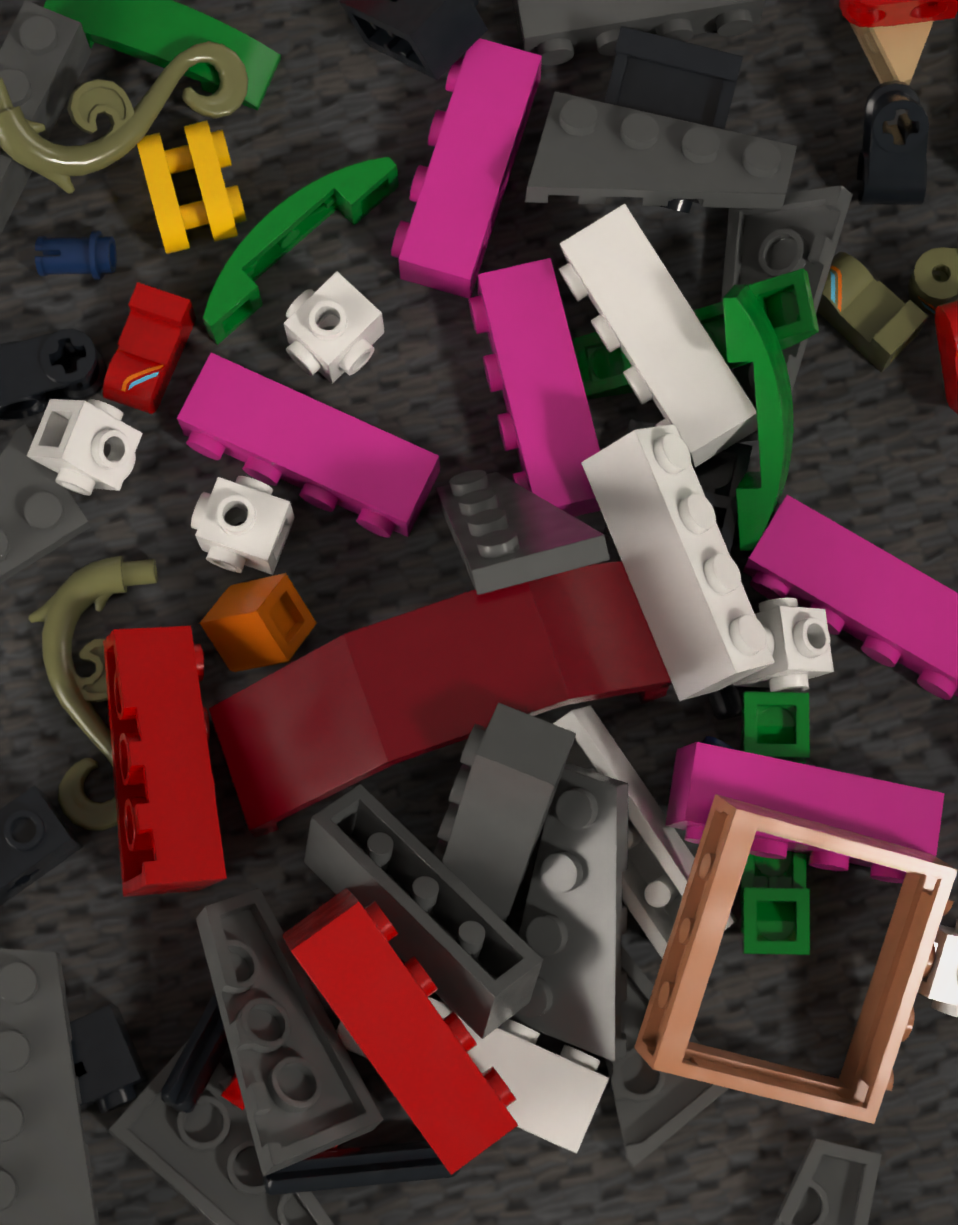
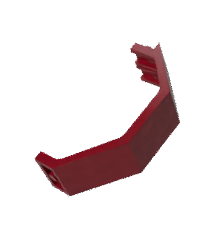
[209,561,673,838]

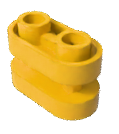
[137,120,247,254]

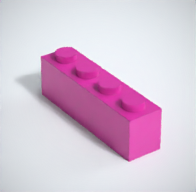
[391,38,542,298]
[468,258,601,517]
[177,353,440,538]
[743,495,958,700]
[665,742,945,884]

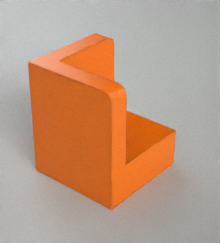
[200,573,317,672]

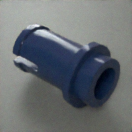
[35,230,117,280]

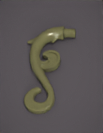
[0,41,249,194]
[28,556,158,831]

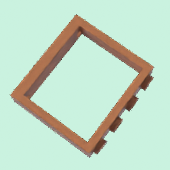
[634,794,958,1124]

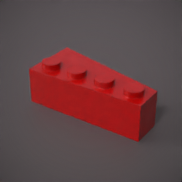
[103,626,227,897]
[282,888,518,1175]

